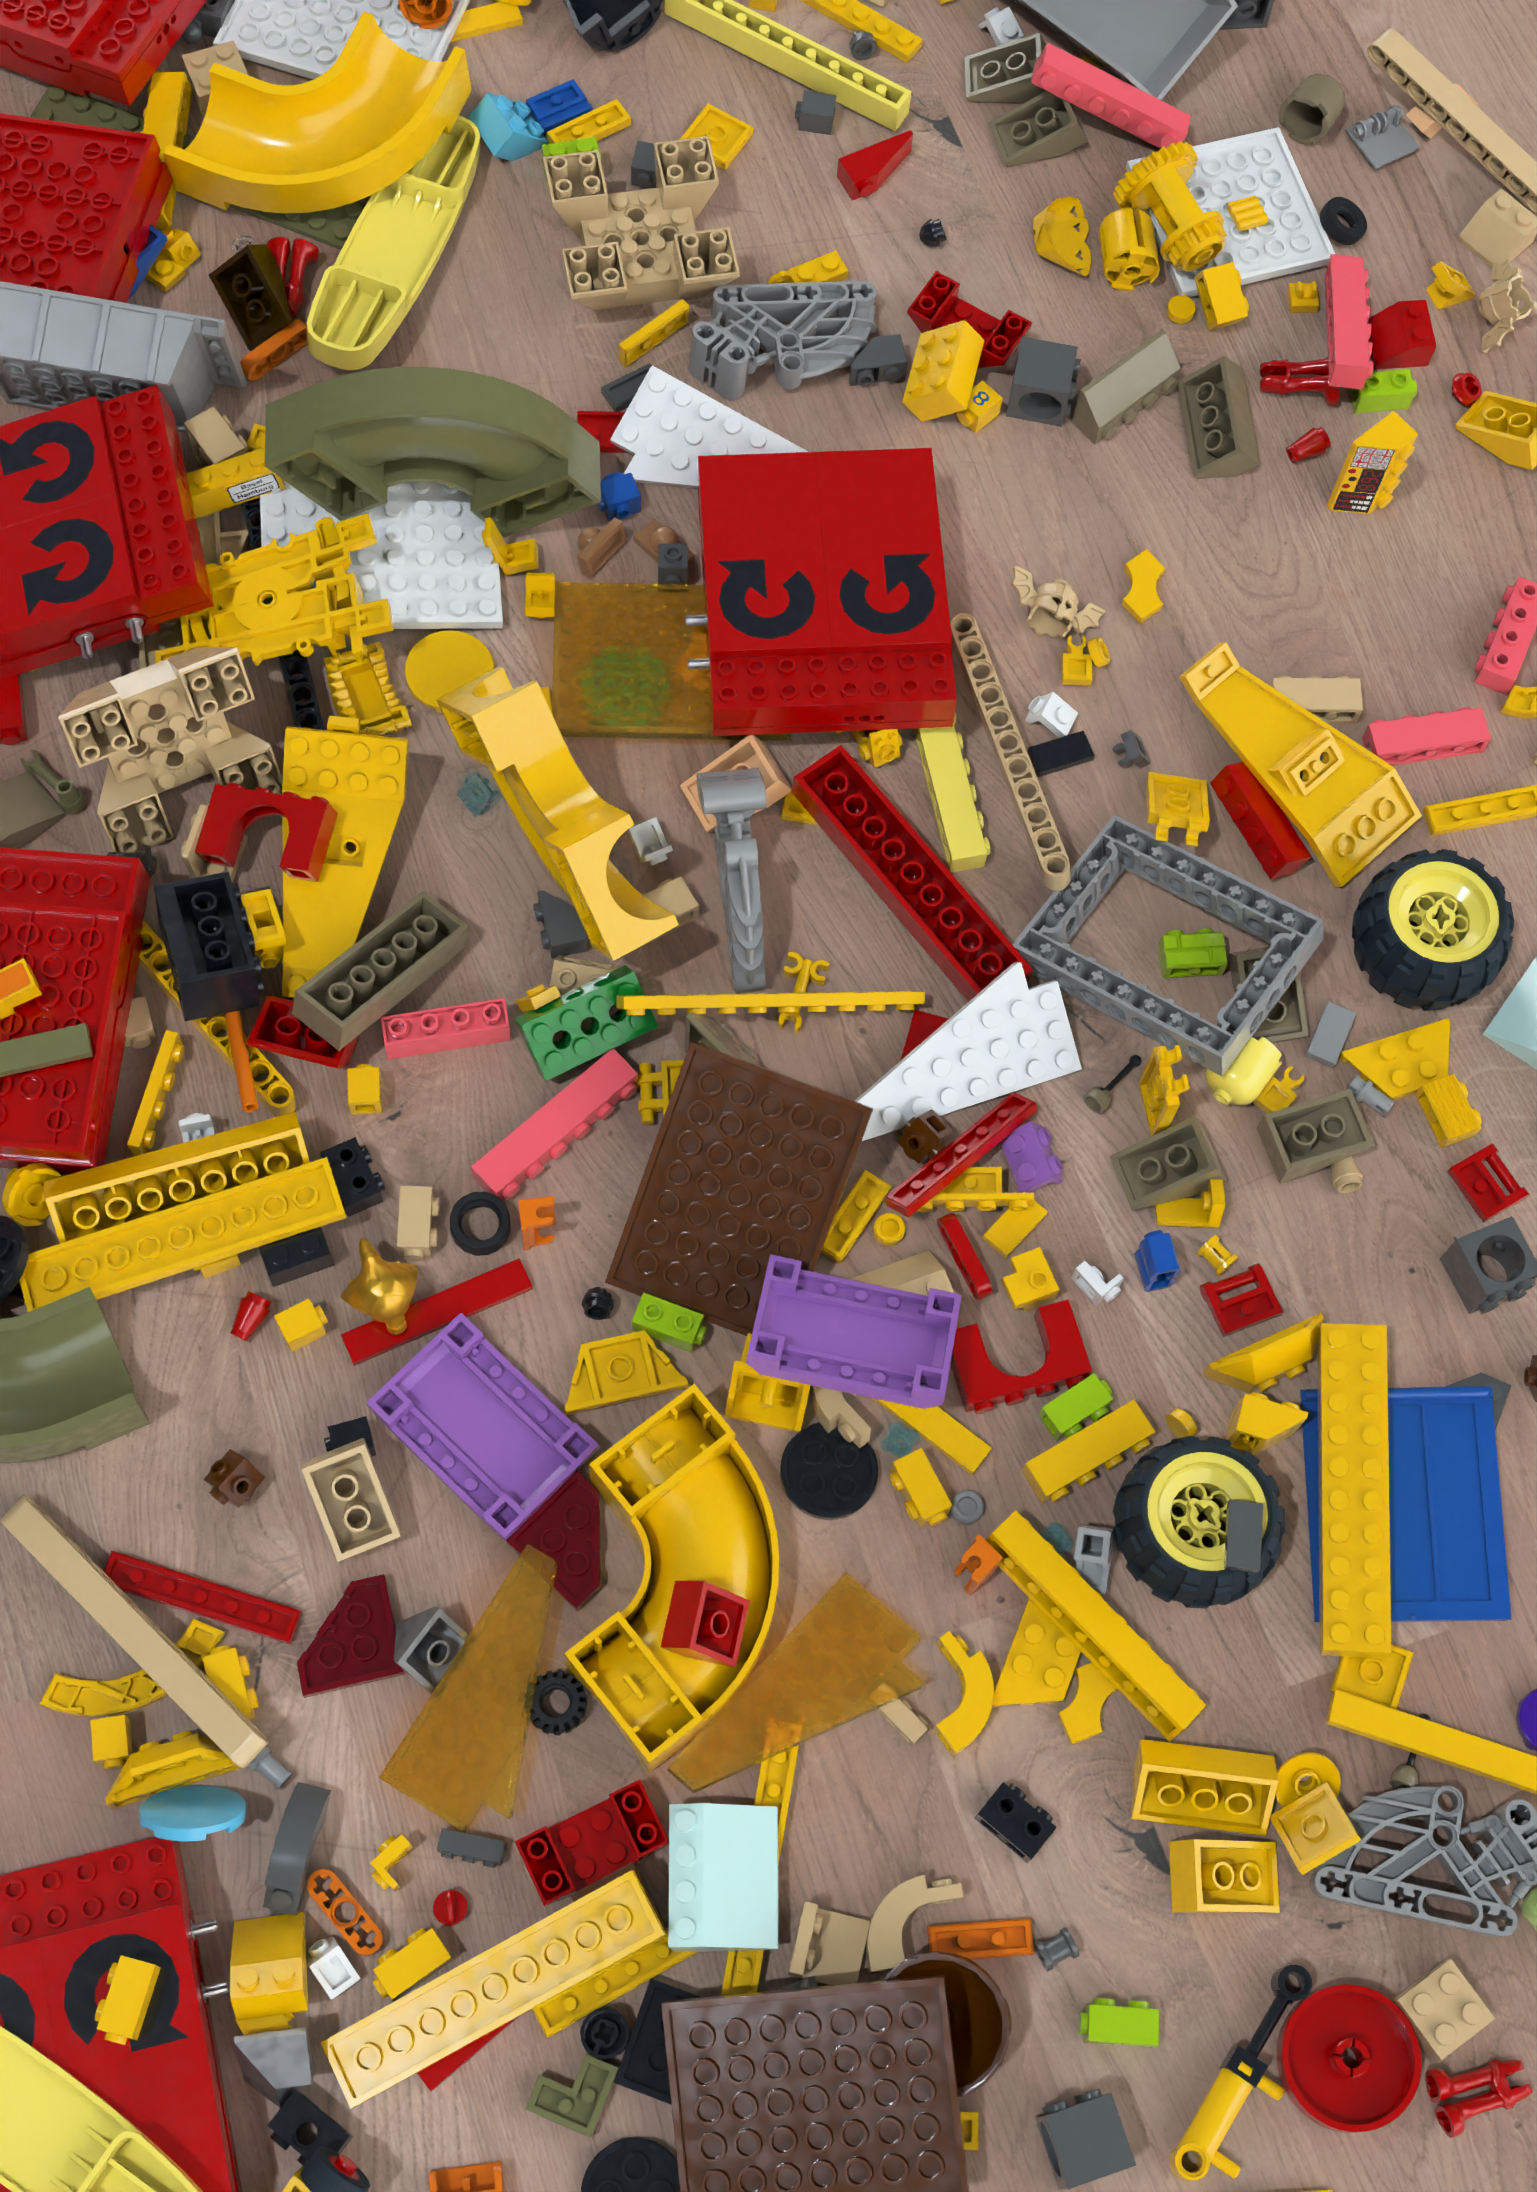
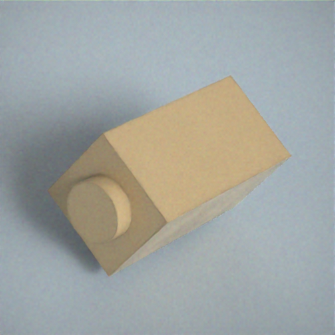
[397,1186,439,1261]

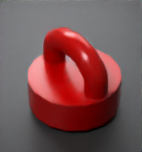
[433,1890,468,1927]

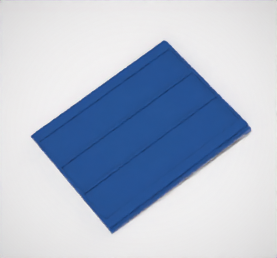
[1300,1386,1512,1622]

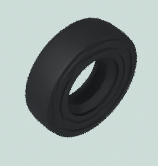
[1320,197,1367,245]

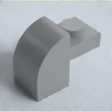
[1074,1524,1115,1595]

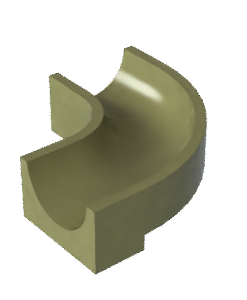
[265,367,601,537]
[0,1287,150,1464]

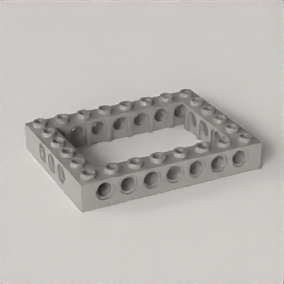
[1012,815,1324,1076]

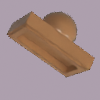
[577,517,627,578]
[634,519,695,565]

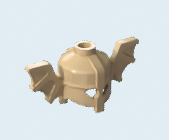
[1479,260,1537,354]
[1010,566,1105,638]

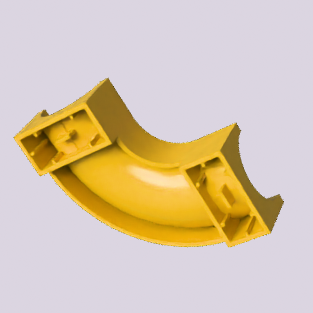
[163,11,472,214]
[436,666,679,961]
[564,1383,780,1774]

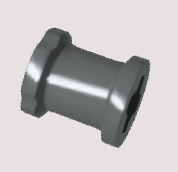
[1034,1928,1079,1972]

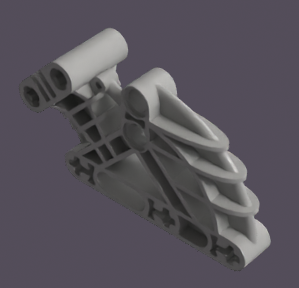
[688,281,877,400]
[697,768,766,992]
[1310,1786,1537,1938]

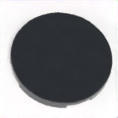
[0,1216,29,1302]
[780,1422,878,1520]
[581,2138,680,2192]

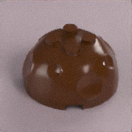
[882,1951,1012,2097]

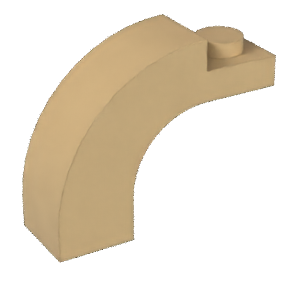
[812,1386,871,1448]
[865,1875,964,1974]

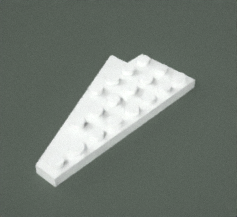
[610,365,808,489]
[855,962,1082,1141]

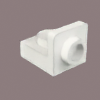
[1071,1261,1124,1306]
[306,1936,361,2000]

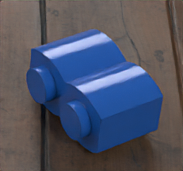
[1134,1230,1181,1292]

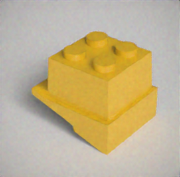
[724,1333,811,1433]

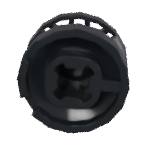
[580,2007,629,2060]

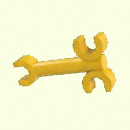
[778,952,830,1033]

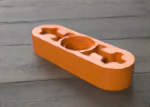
[240,319,307,381]
[307,1869,384,1957]

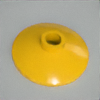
[1275,1752,1341,1807]

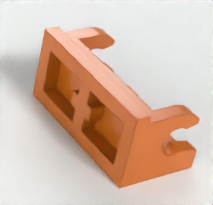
[518,1196,556,1250]
[954,1534,1003,1596]
[429,2161,504,2192]

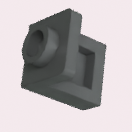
[658,544,688,590]

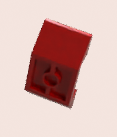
[907,271,1033,369]
[515,1779,669,1906]

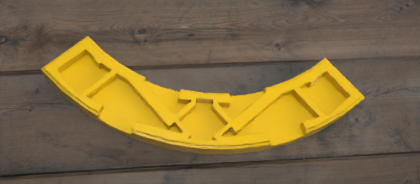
[40,1619,225,1717]

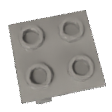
[1345,105,1420,170]

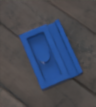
[526,79,593,135]

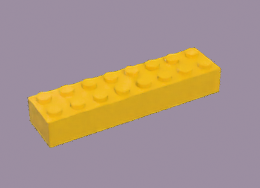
[44,1112,310,1243]

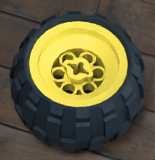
[1352,849,1514,1011]
[1113,1436,1285,1609]

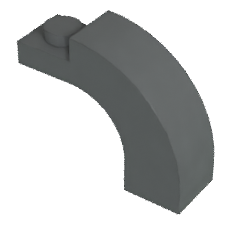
[263,1782,331,1915]

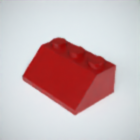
[247,995,358,1069]

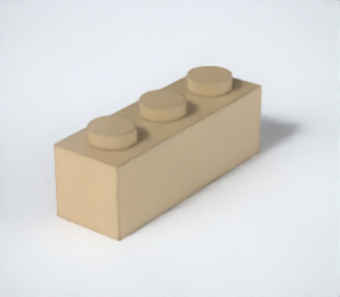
[867,1683,928,1746]

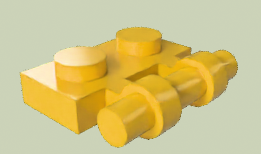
[637,1060,684,1125]

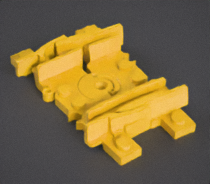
[155,513,394,666]

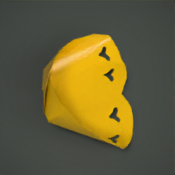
[1033,196,1091,277]

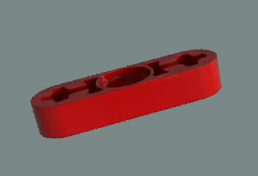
[937,1213,993,1300]

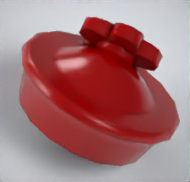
[1452,373,1481,406]

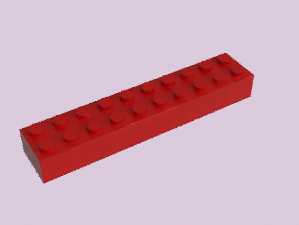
[791,745,1033,1002]

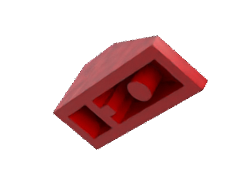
[837,130,913,201]

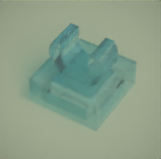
[457,772,499,816]

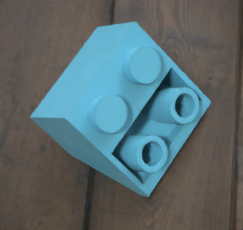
[468,92,549,161]

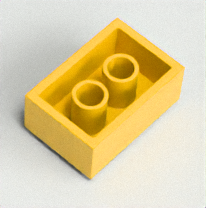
[902,320,984,422]

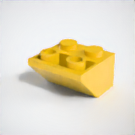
[1225,1392,1308,1455]

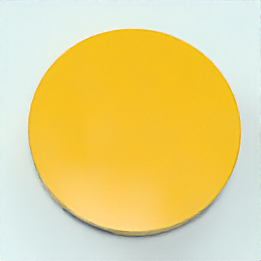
[405,630,494,713]

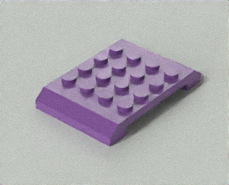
[746,1254,962,1409]
[366,1313,599,1541]

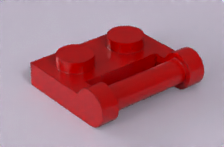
[1447,1144,1530,1223]
[1200,1263,1283,1337]

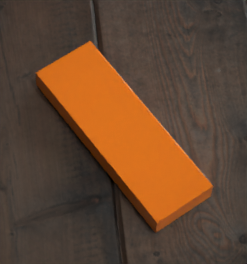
[927,1918,1034,1960]

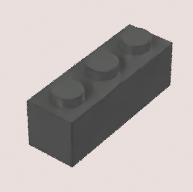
[437,1828,506,1868]

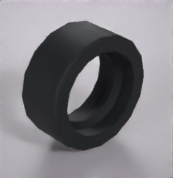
[450,1192,511,1256]

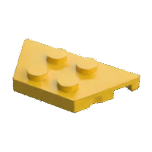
[1339,1018,1451,1100]
[565,1330,688,1415]
[992,1598,1081,1708]

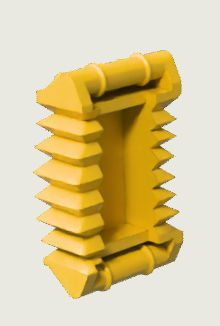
[322,641,412,736]

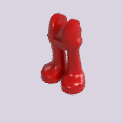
[267,237,319,318]
[1259,357,1340,406]
[1425,2059,1533,2138]

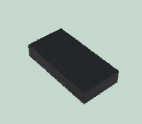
[1028,731,1095,777]

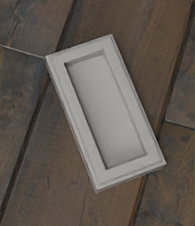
[1305,1001,1356,1068]

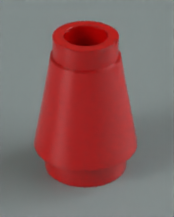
[1286,427,1331,463]
[230,1291,271,1341]

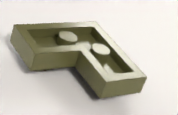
[525,2054,619,2138]

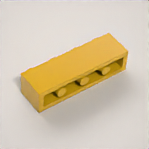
[1021,1399,1155,1504]

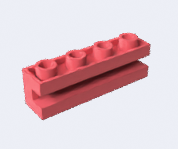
[1362,707,1491,766]
[380,998,511,1059]

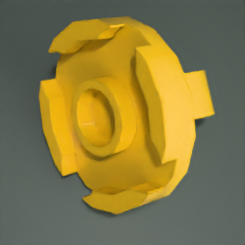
[2,1163,61,1227]

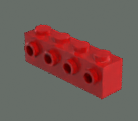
[1210,762,1311,880]

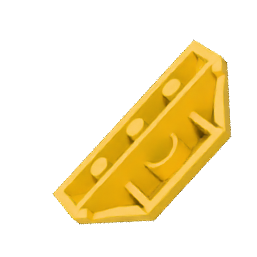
[1203,1312,1324,1393]
[105,1731,241,1810]

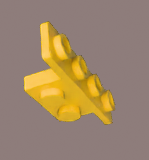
[917,1167,1034,1212]

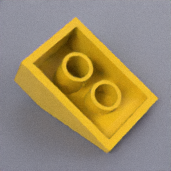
[1455,390,1537,470]
[1169,1839,1280,1913]
[230,1912,308,2020]

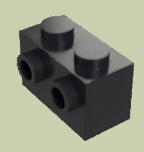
[320,1137,385,1217]
[259,1227,334,1287]
[974,1782,1057,1863]

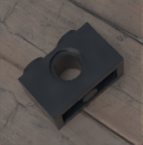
[267,2089,353,2166]

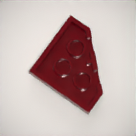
[506,1471,600,1611]
[297,1574,404,1698]

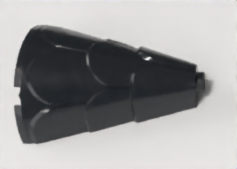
[563,0,662,52]

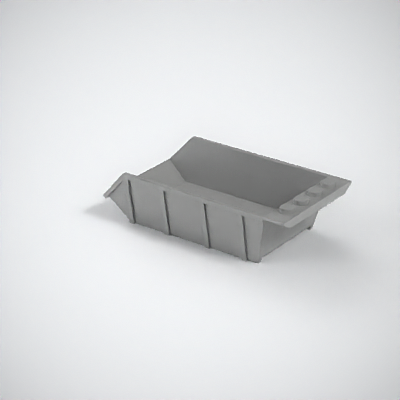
[1013,0,1238,100]
[0,281,247,433]

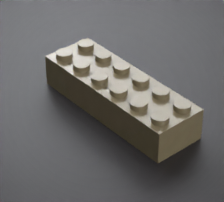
[292,891,469,1051]

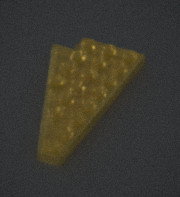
[379,1544,557,1833]
[667,1573,925,1793]

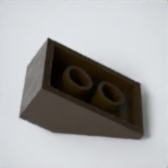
[209,244,292,351]

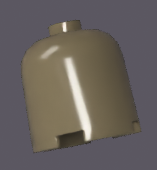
[1279,74,1345,145]

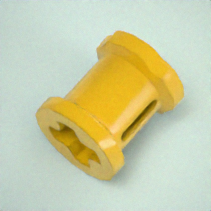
[1196,1235,1239,1277]

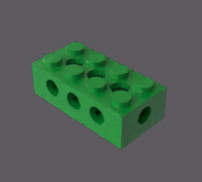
[514,965,658,1081]

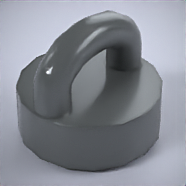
[849,30,877,60]

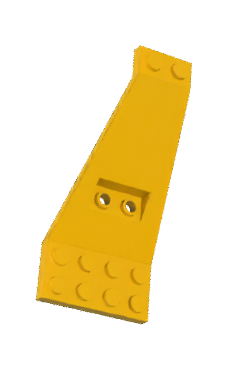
[1179,642,1422,887]
[282,726,409,998]

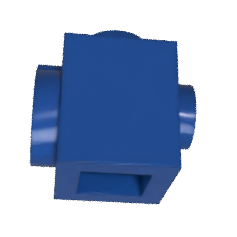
[596,472,641,521]

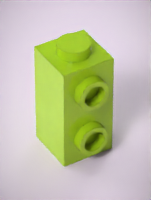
[1349,369,1417,414]
[632,1292,707,1353]
[1038,1373,1113,1442]
[1078,1998,1159,2048]

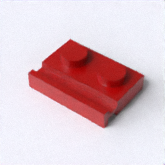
[577,411,629,453]

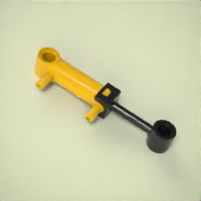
[1169,1965,1312,2181]

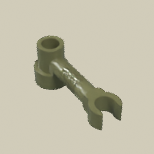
[20,750,86,814]

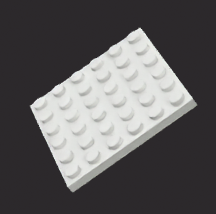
[1126,127,1335,297]

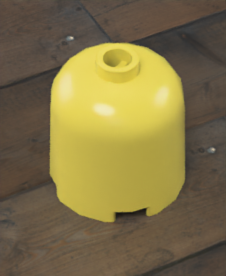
[1205,1036,1282,1105]

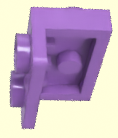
[1001,1121,1063,1193]

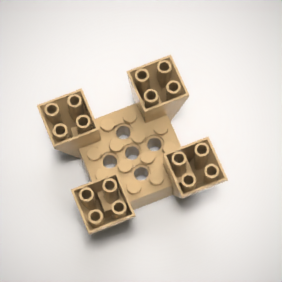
[543,136,740,310]
[58,647,283,857]

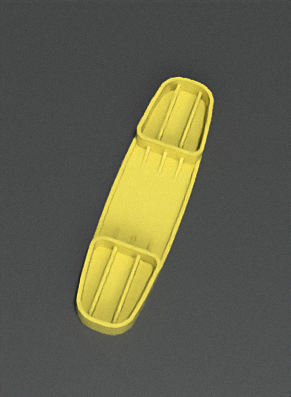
[306,116,480,370]
[0,2025,203,2192]

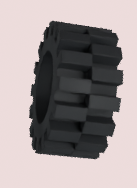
[525,1670,587,1735]

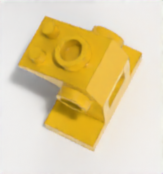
[835,729,903,768]
[240,889,286,969]

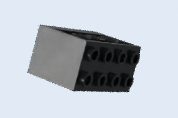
[154,871,264,1021]

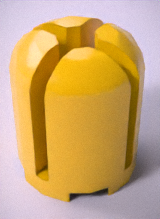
[1098,207,1160,291]

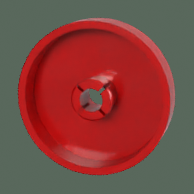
[1276,1984,1422,2133]

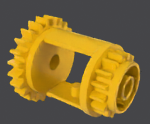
[1113,141,1227,272]

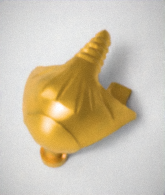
[340,1238,418,1335]

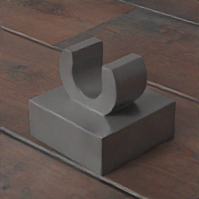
[1112,730,1151,769]

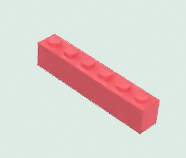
[1031,43,1191,149]
[1325,254,1373,390]
[471,1048,638,1200]

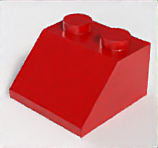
[1367,300,1436,370]
[661,1581,750,1667]

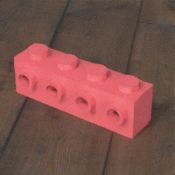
[1474,576,1537,695]

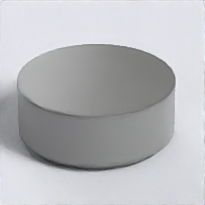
[950,1490,984,1525]

